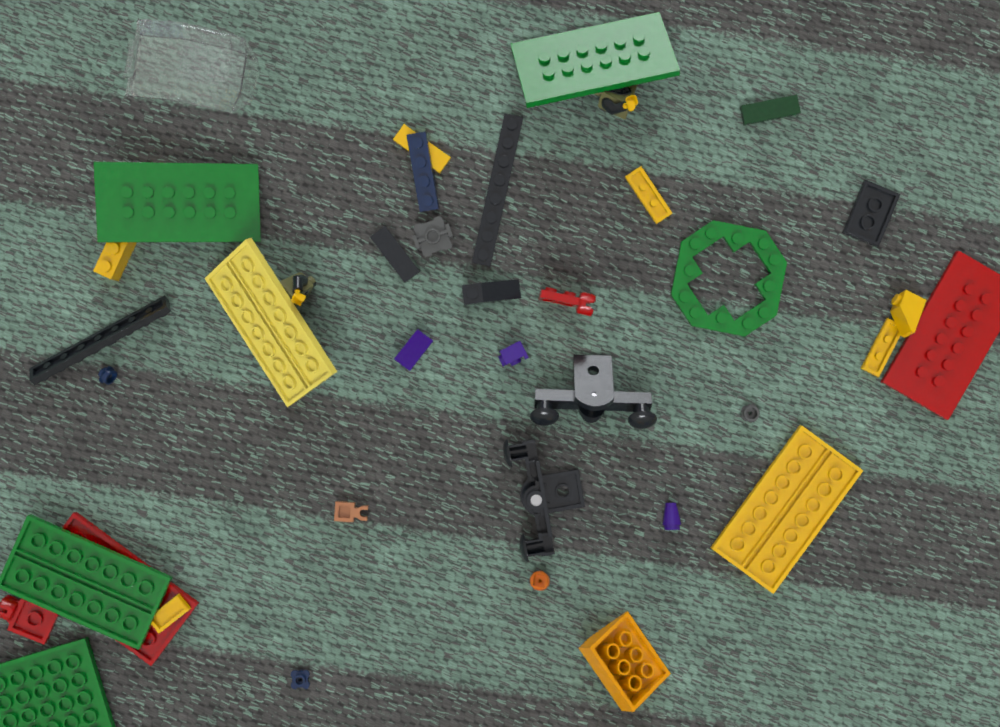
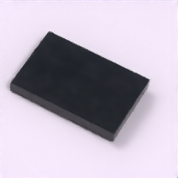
[842,180,900,247]

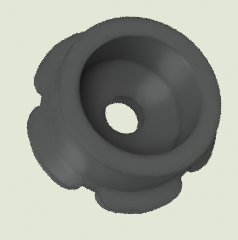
[741,404,760,423]

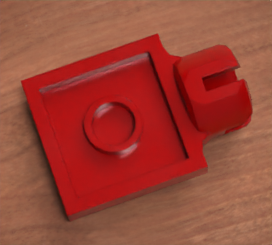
[538,287,596,316]
[0,595,59,644]

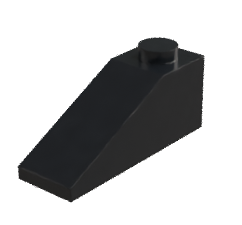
[462,279,521,306]

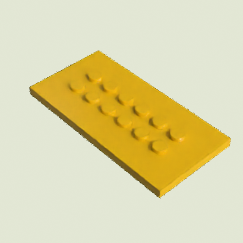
[710,425,863,594]

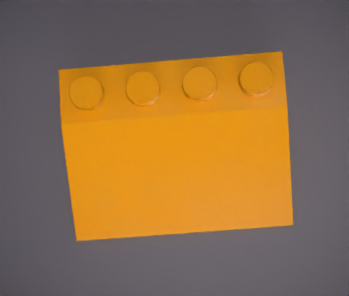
[579,611,671,712]

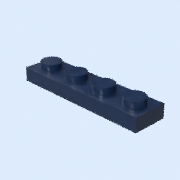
[407,132,440,212]

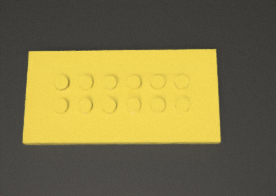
[204,238,337,407]

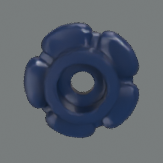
[98,366,117,385]

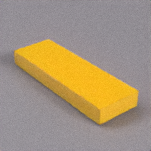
[393,124,451,174]
[625,166,672,224]
[860,318,901,377]

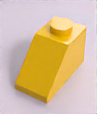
[890,290,926,338]

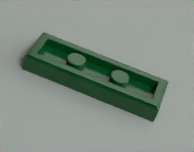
[740,94,801,126]

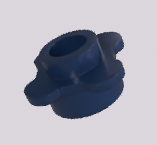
[291,670,310,689]

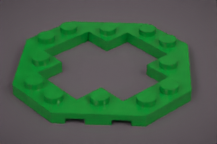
[670,220,787,337]

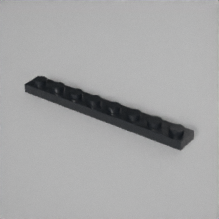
[472,113,523,267]
[29,295,171,385]

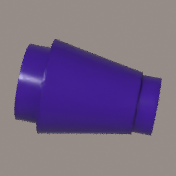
[662,503,682,530]

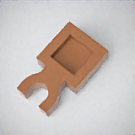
[334,501,369,522]

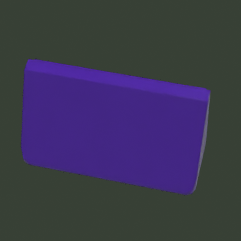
[394,329,433,371]

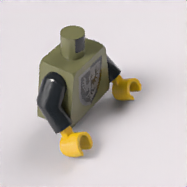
[594,85,638,119]
[280,272,316,307]

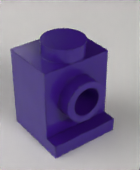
[498,341,529,366]

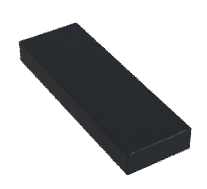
[370,226,420,283]

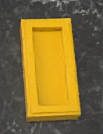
[151,594,191,633]

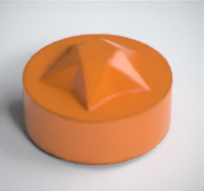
[530,571,550,591]

